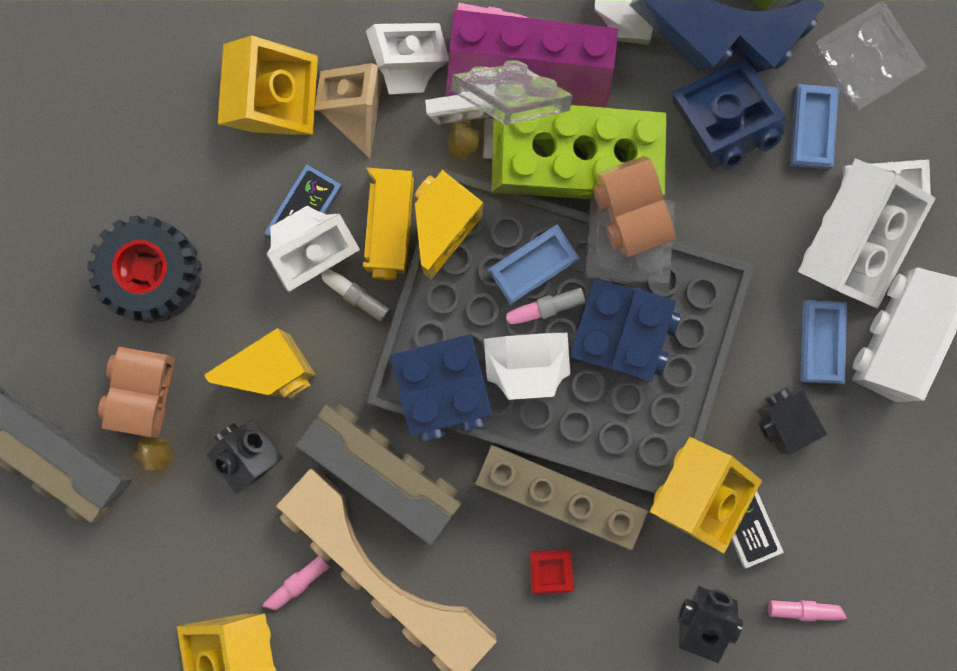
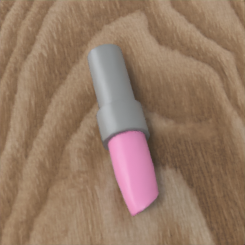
[506,288,586,324]

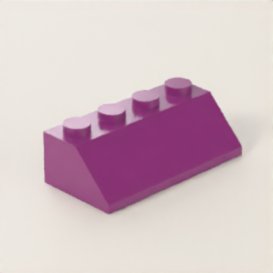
[446,10,618,108]

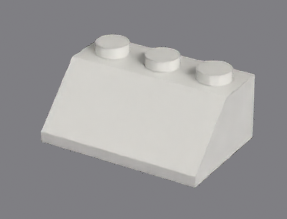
[798,158,936,309]
[852,268,957,402]

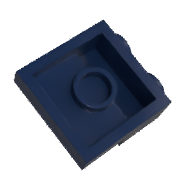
[672,58,786,170]
[569,277,681,382]
[390,334,493,442]

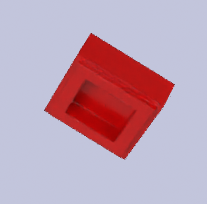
[529,549,574,594]

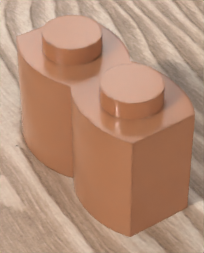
[593,156,676,257]
[98,347,175,438]

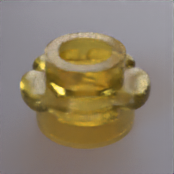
[448,120,479,160]
[133,438,175,470]

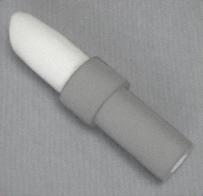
[322,269,390,323]

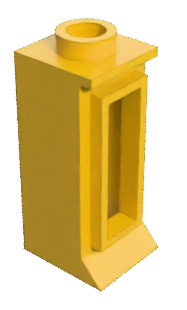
[363,168,414,280]

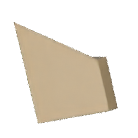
[315,63,382,159]

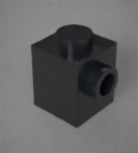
[758,387,827,454]

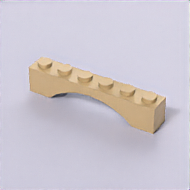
[276,467,497,671]

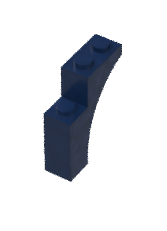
[629,0,825,72]

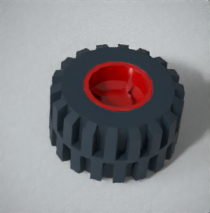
[87,215,202,323]

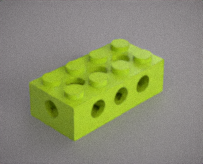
[491,100,666,200]

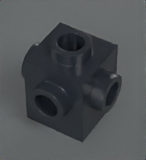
[206,419,283,495]
[678,586,743,664]

